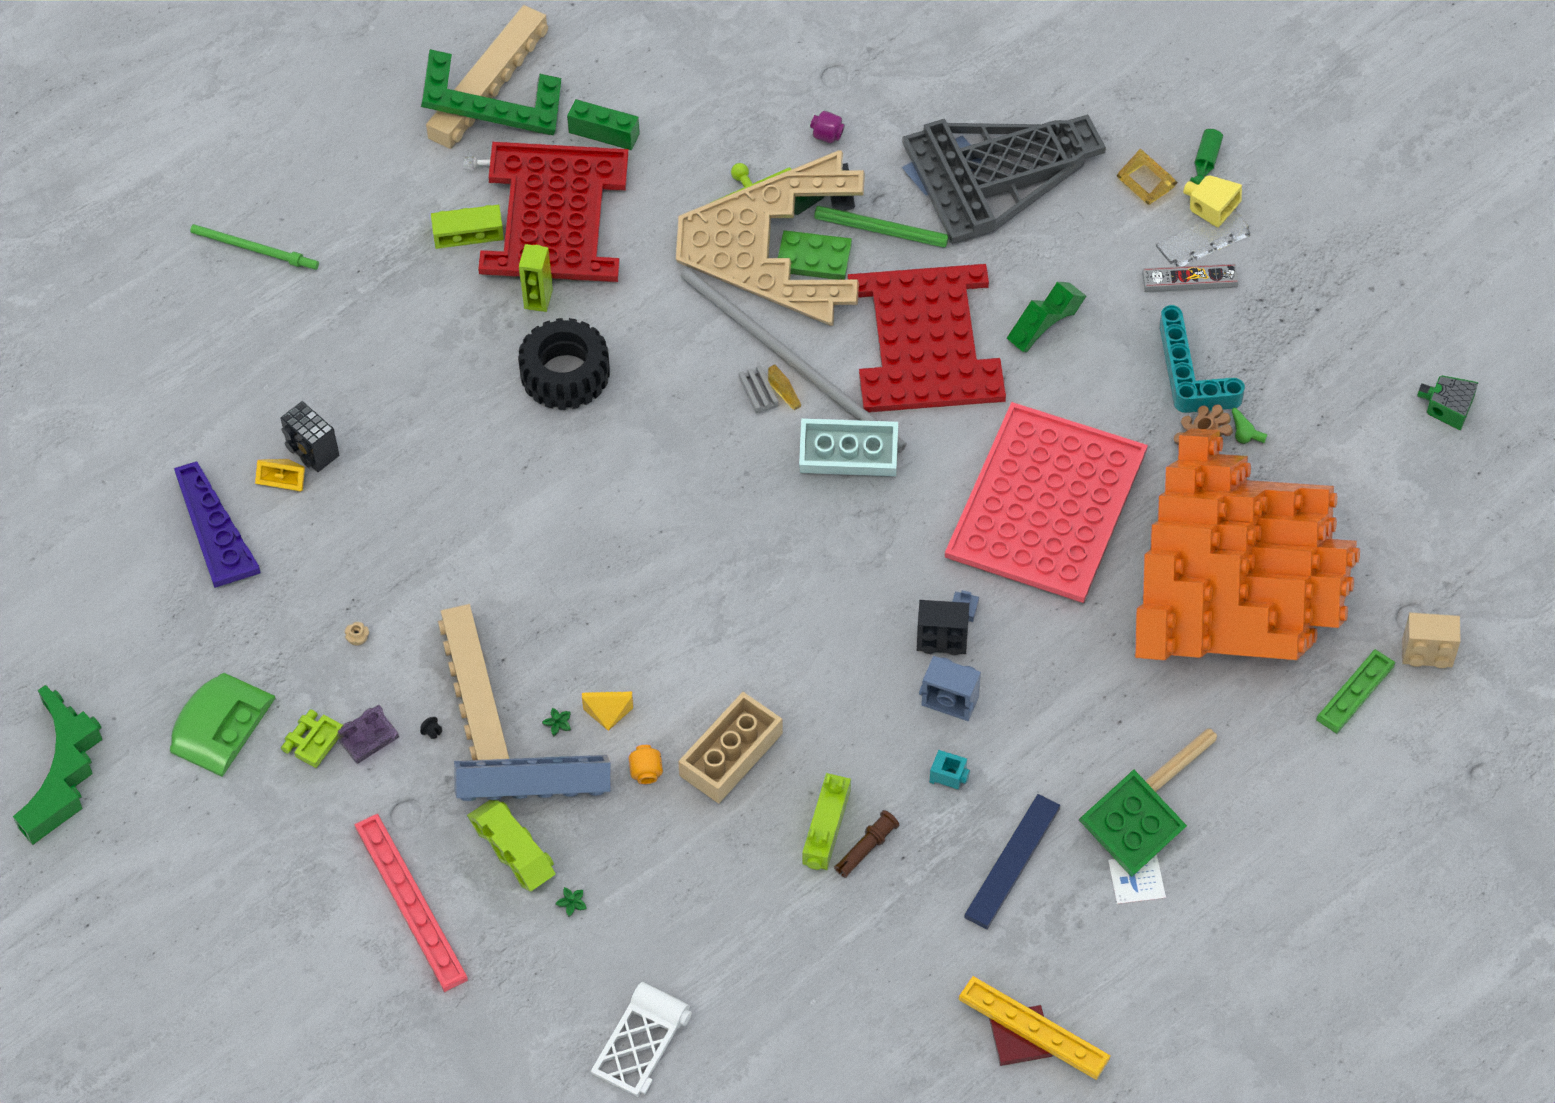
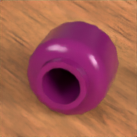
[810,110,845,144]

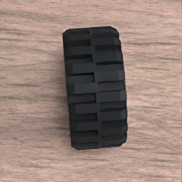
[518,318,610,410]

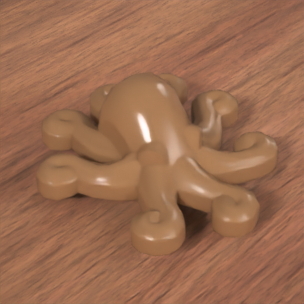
[1174,405,1233,445]

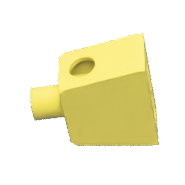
[1183,175,1242,228]

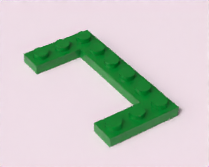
[421,49,562,136]

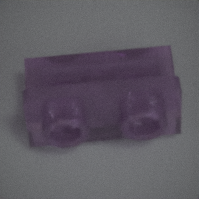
[338,705,399,764]

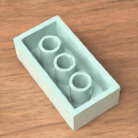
[799,418,898,476]

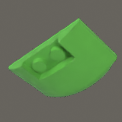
[170,673,275,777]

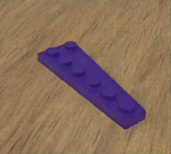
[174,461,261,588]

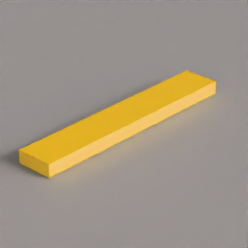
[959,976,1111,1080]

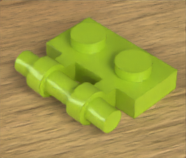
[281,709,345,768]

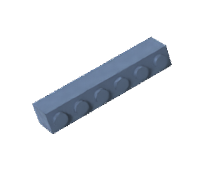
[454,755,611,801]

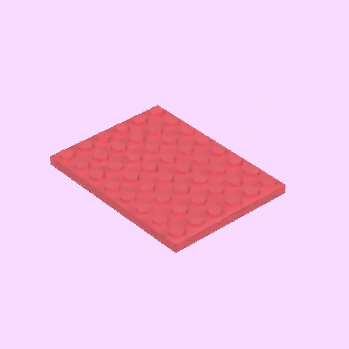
[945,402,1148,603]

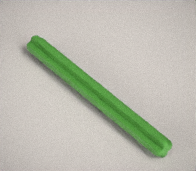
[814,206,948,248]

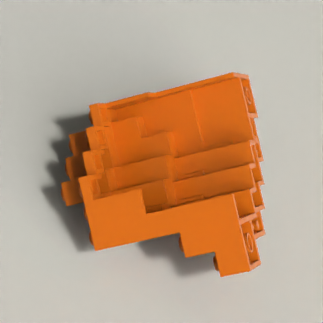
[1135,428,1360,660]

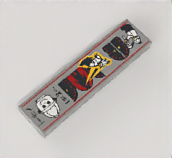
[1142,264,1238,292]

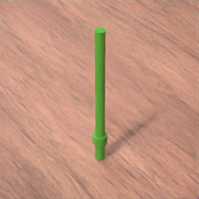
[190,224,319,270]

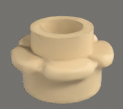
[345,622,369,646]

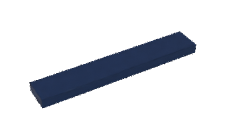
[964,794,1060,930]

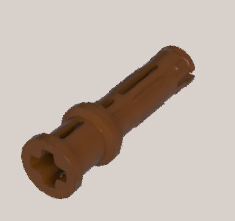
[834,810,900,878]

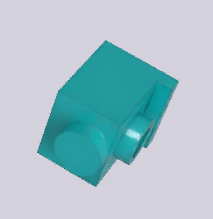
[929,749,970,790]

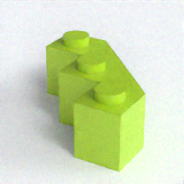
[467,800,556,892]

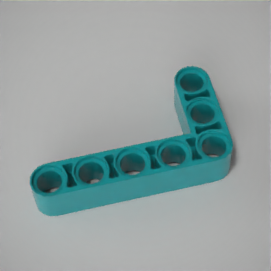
[1159,305,1245,413]

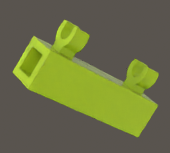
[802,773,851,870]

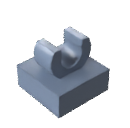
[952,590,979,622]

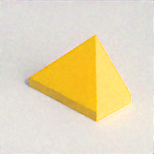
[255,459,305,491]
[582,691,633,731]

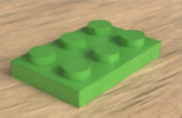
[778,230,852,280]

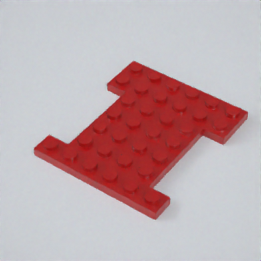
[478,142,629,282]
[847,264,1006,413]

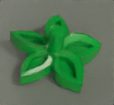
[542,708,571,737]
[555,887,587,917]

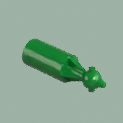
[1190,129,1223,185]

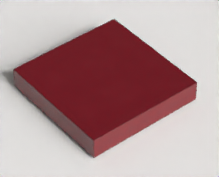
[989,1005,1053,1066]

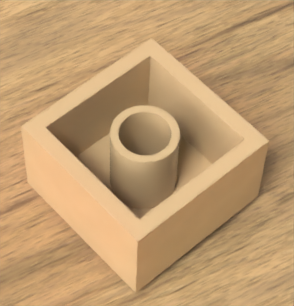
[1402,612,1460,668]

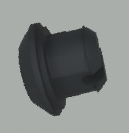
[420,717,442,739]

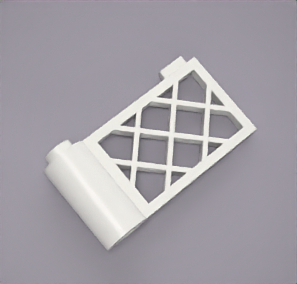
[591,982,692,1097]

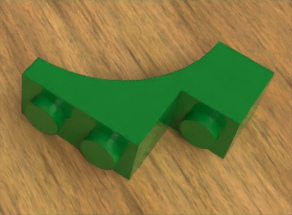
[1007,282,1087,352]

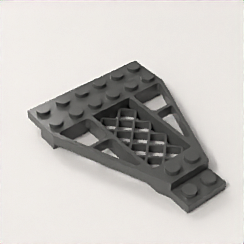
[902,114,1106,244]

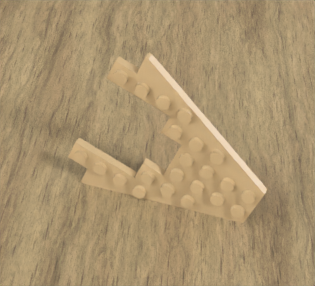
[676,150,865,326]

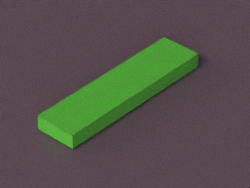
[1316,649,1396,734]

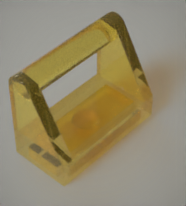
[1117,148,1178,205]

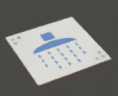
[1108,854,1166,904]

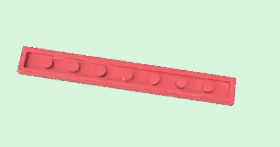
[354,813,468,992]

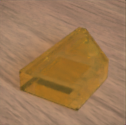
[768,364,801,411]

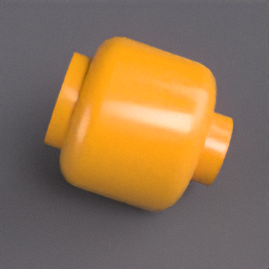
[628,745,663,784]

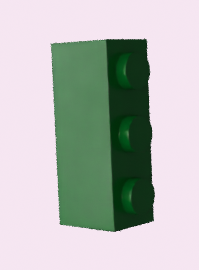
[567,99,640,150]

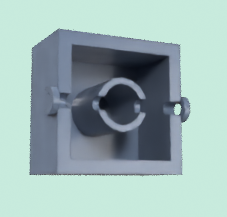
[919,656,981,722]

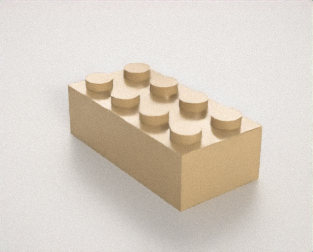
[678,692,783,804]

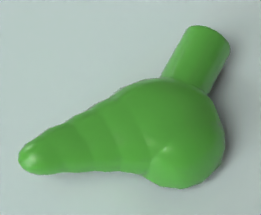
[1232,408,1268,444]

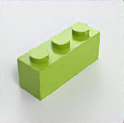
[431,204,504,249]
[519,244,553,312]

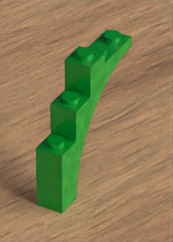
[13,685,103,845]

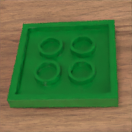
[1079,769,1187,877]

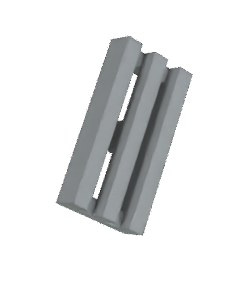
[739,365,778,413]

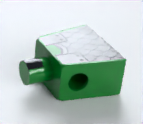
[1417,375,1478,430]

